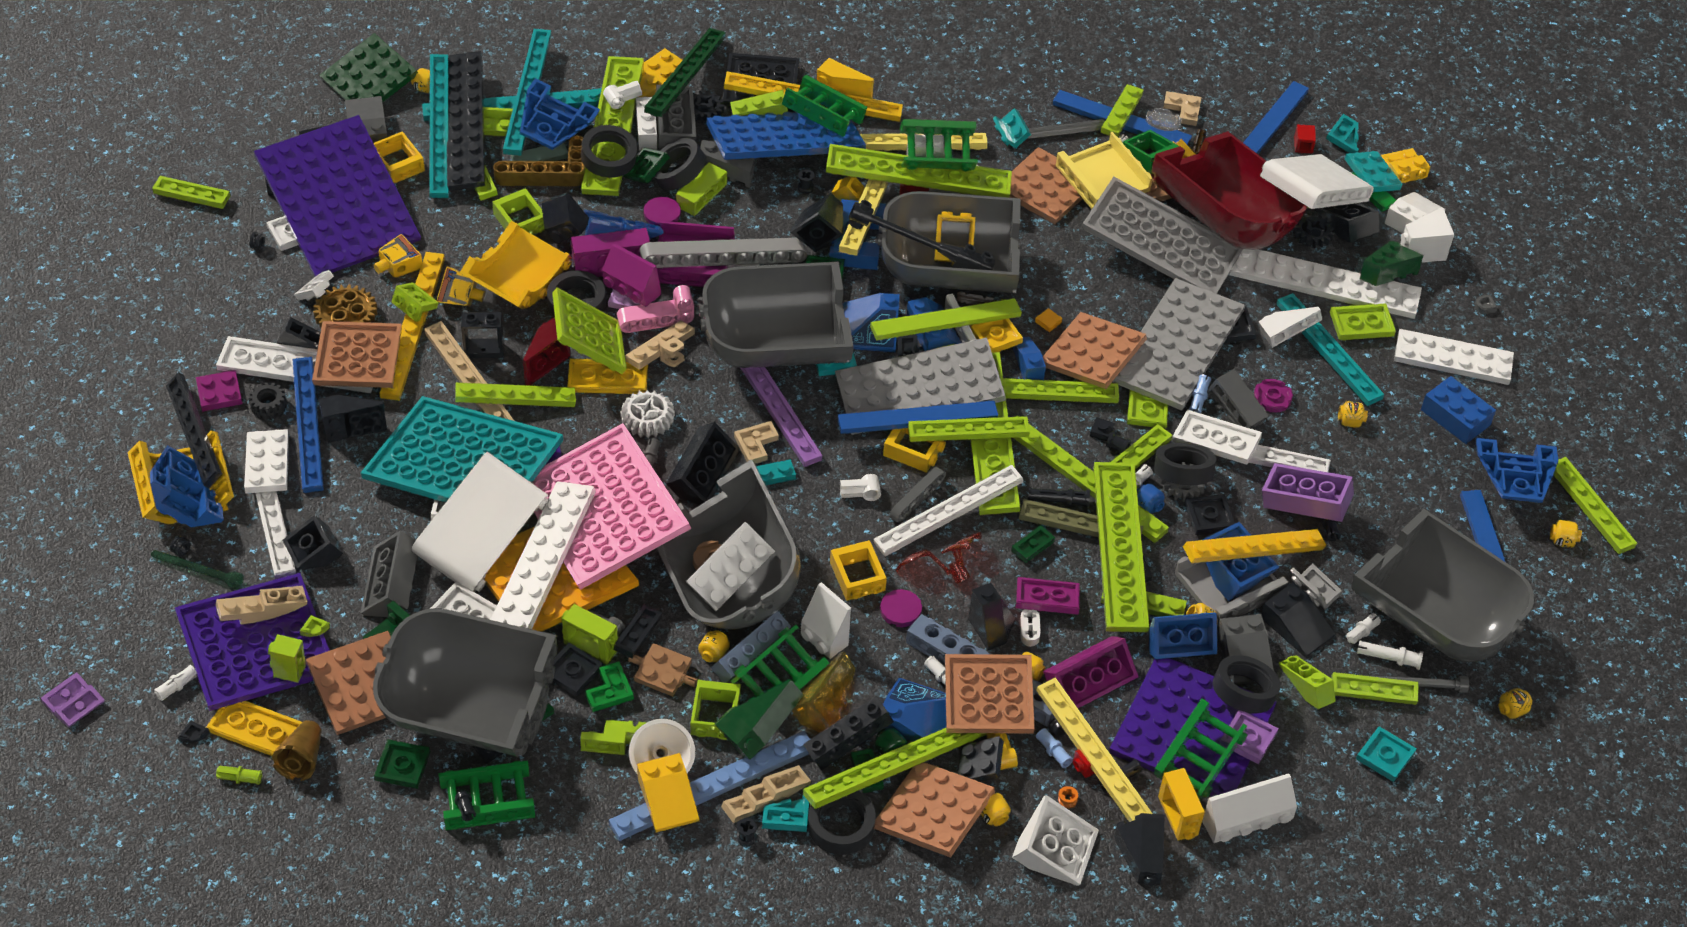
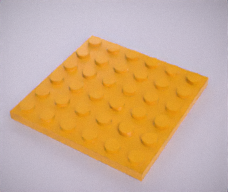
[484,527,639,632]

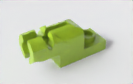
[580,720,647,755]

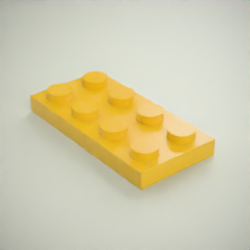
[639,48,682,97]

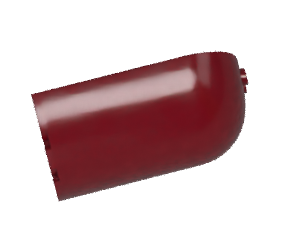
[1152,131,1308,250]

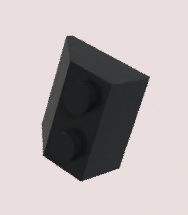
[541,192,589,243]
[282,515,343,570]

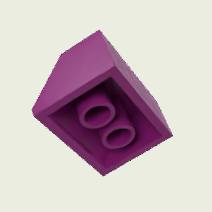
[602,244,661,307]

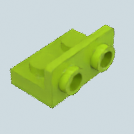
[483,107,513,136]
[392,282,439,322]

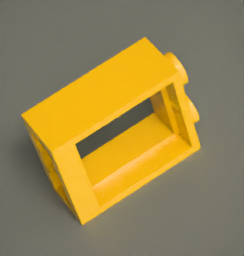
[374,131,425,183]
[934,211,976,262]
[883,428,946,473]
[830,540,887,601]
[1158,768,1205,840]

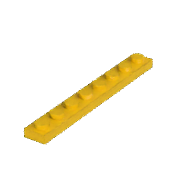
[1183,529,1326,563]

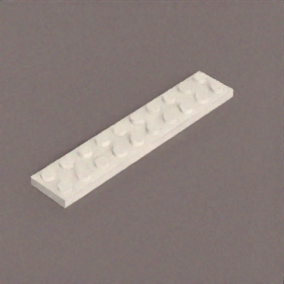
[1230,249,1422,319]
[490,481,596,629]

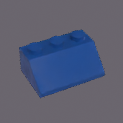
[906,297,961,351]
[1149,612,1217,659]

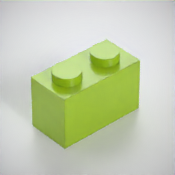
[268,634,306,683]

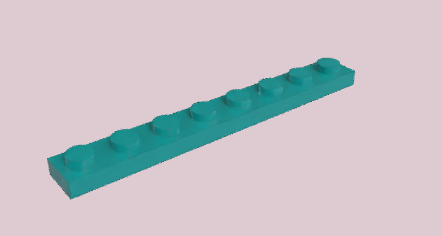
[1276,293,1384,406]

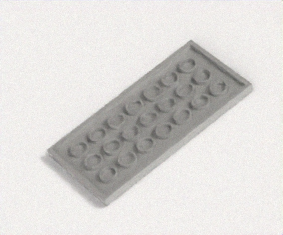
[1081,176,1243,294]
[1113,278,1245,410]
[835,337,1006,435]

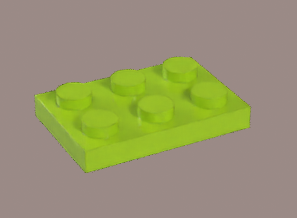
[1330,303,1396,340]

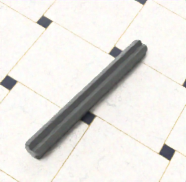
[1027,119,1105,139]

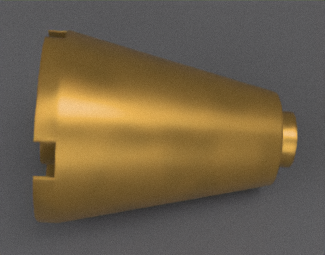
[272,720,322,781]

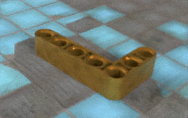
[493,136,586,186]

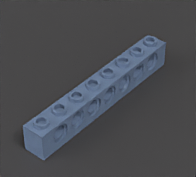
[906,614,1055,727]

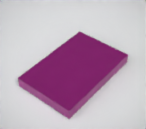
[1016,577,1080,615]

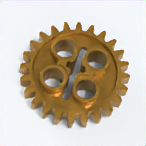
[313,284,377,329]

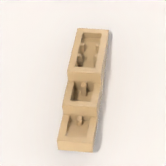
[721,765,811,823]

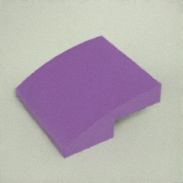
[41,672,105,728]

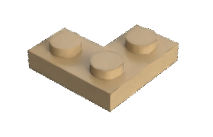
[1163,91,1201,126]
[734,421,779,464]

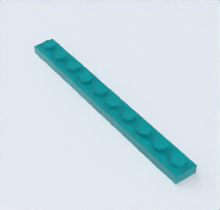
[503,29,552,156]
[429,54,448,198]
[422,88,602,121]

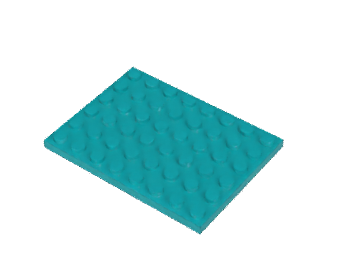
[361,396,564,502]

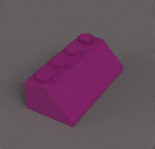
[1043,636,1138,708]

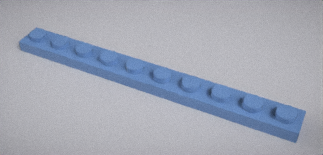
[609,731,810,841]

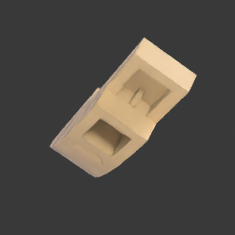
[216,586,307,624]

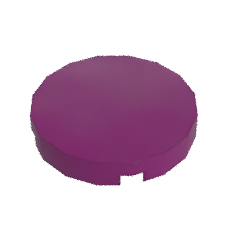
[644,197,681,226]
[1254,379,1293,412]
[880,589,922,627]

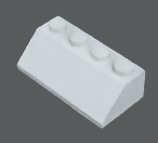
[1202,773,1297,843]

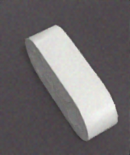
[1020,609,1040,647]

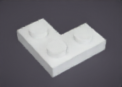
[294,270,334,301]

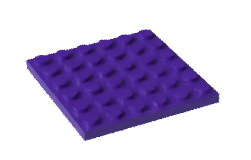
[175,573,330,711]
[1109,658,1277,797]

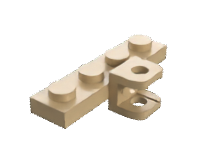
[625,320,695,370]

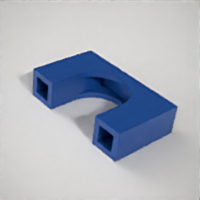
[829,199,886,270]

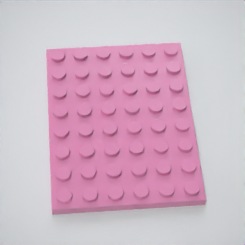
[532,423,691,590]

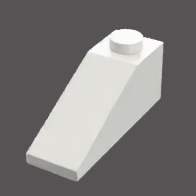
[1259,307,1322,348]

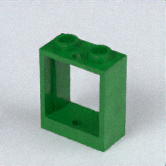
[1123,130,1179,174]

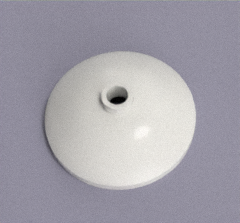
[629,719,695,775]

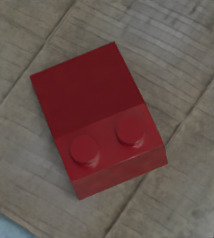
[523,318,571,386]

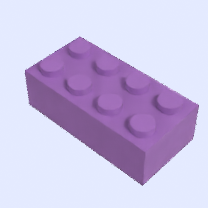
[1262,463,1354,522]

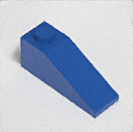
[1013,337,1046,380]

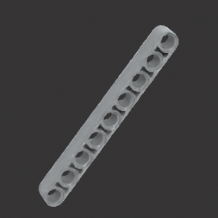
[640,238,807,268]

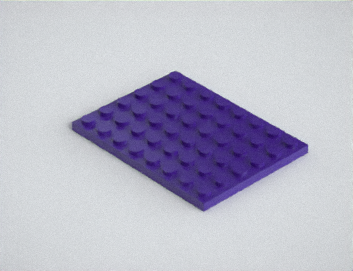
[254,115,421,277]

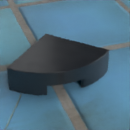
[178,720,210,743]

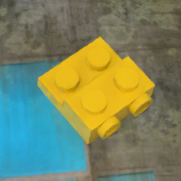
[1381,148,1430,183]
[971,319,1023,353]

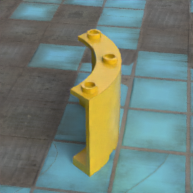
[460,221,572,309]

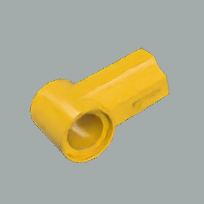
[986,733,1018,770]

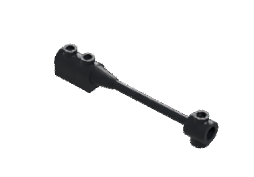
[849,200,995,271]

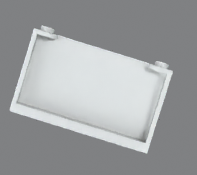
[1260,154,1374,209]
[412,452,549,592]

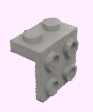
[1290,564,1343,610]

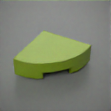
[300,615,330,637]

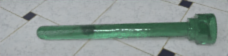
[150,550,244,590]

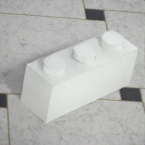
[636,97,657,151]

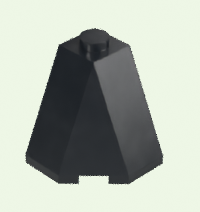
[968,583,1015,650]
[1114,813,1165,886]

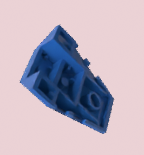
[519,78,600,150]
[582,209,664,239]
[1476,438,1558,503]
[150,445,224,527]

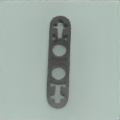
[890,467,946,523]

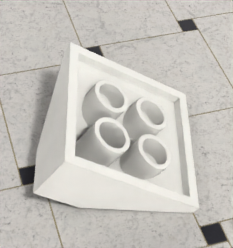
[1012,795,1099,886]

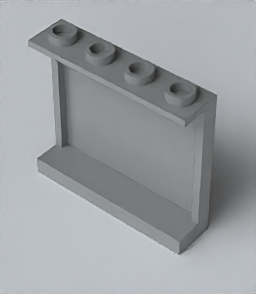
[1175,556,1288,627]

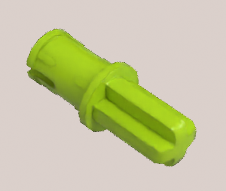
[216,766,262,785]

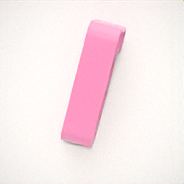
[617,285,694,333]

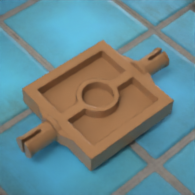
[628,643,698,697]

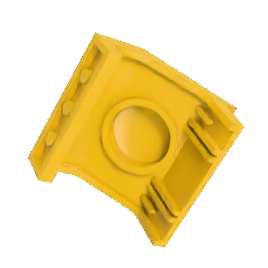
[127,431,234,524]

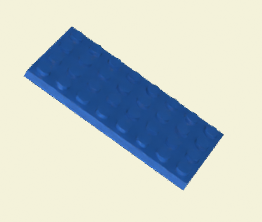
[706,112,866,160]

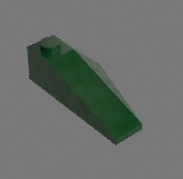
[714,679,804,760]

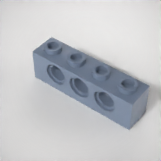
[711,611,791,683]

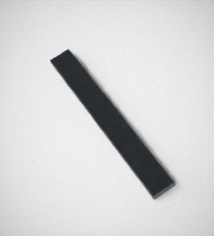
[166,372,222,488]

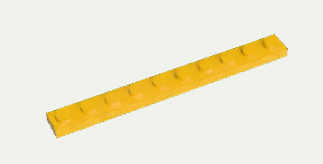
[724,71,903,122]
[380,252,445,401]

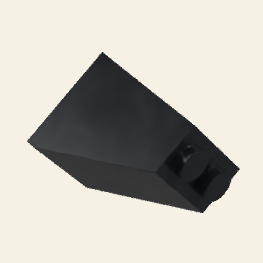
[790,193,844,252]

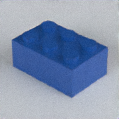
[1421,376,1496,444]

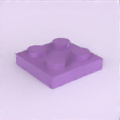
[1219,710,1279,764]

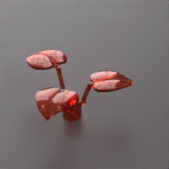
[896,532,982,584]

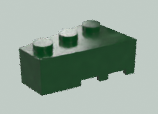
[1359,241,1424,286]

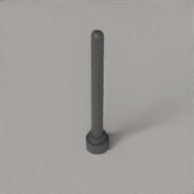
[1371,676,1469,693]

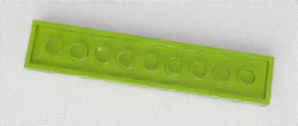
[581,56,644,196]
[826,144,1012,198]
[970,352,1020,515]
[1093,462,1149,632]

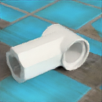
[603,81,642,109]
[840,474,881,501]

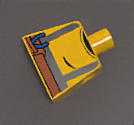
[374,234,422,278]
[437,266,486,306]

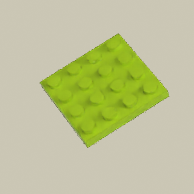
[552,287,627,374]

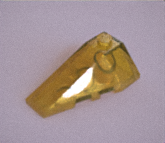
[792,651,856,733]

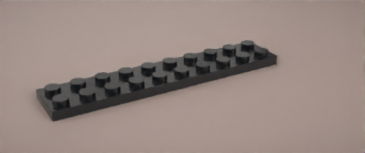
[447,51,486,191]

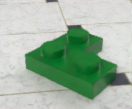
[585,662,634,712]

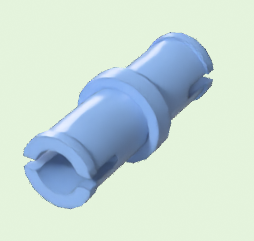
[1189,375,1211,414]
[1036,728,1073,768]

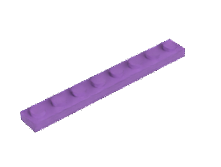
[741,367,822,467]

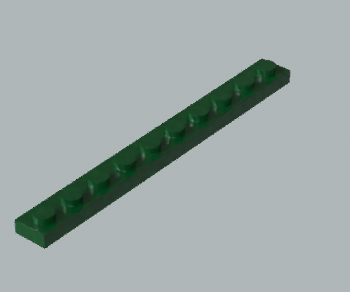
[644,28,726,117]

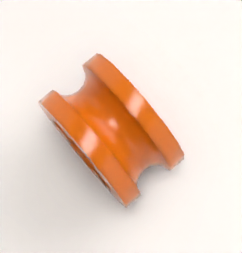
[1058,786,1078,809]

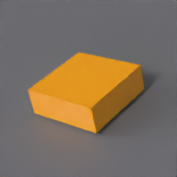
[1035,308,1063,332]

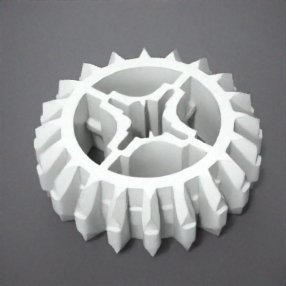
[621,390,675,438]

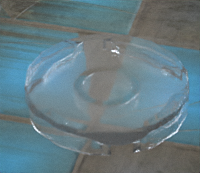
[1146,108,1181,131]

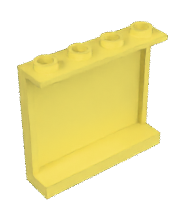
[1056,132,1153,209]

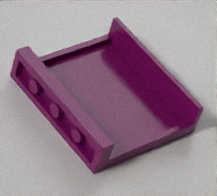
[657,221,735,287]

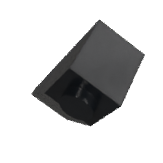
[276,317,321,349]

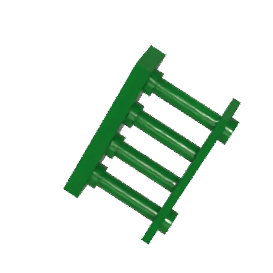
[782,75,867,137]
[900,119,978,172]
[730,625,830,697]
[1154,698,1248,801]
[439,761,535,831]

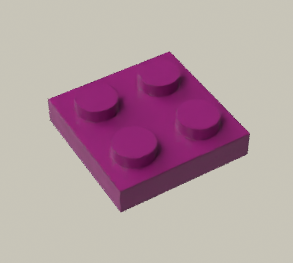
[196,370,242,412]

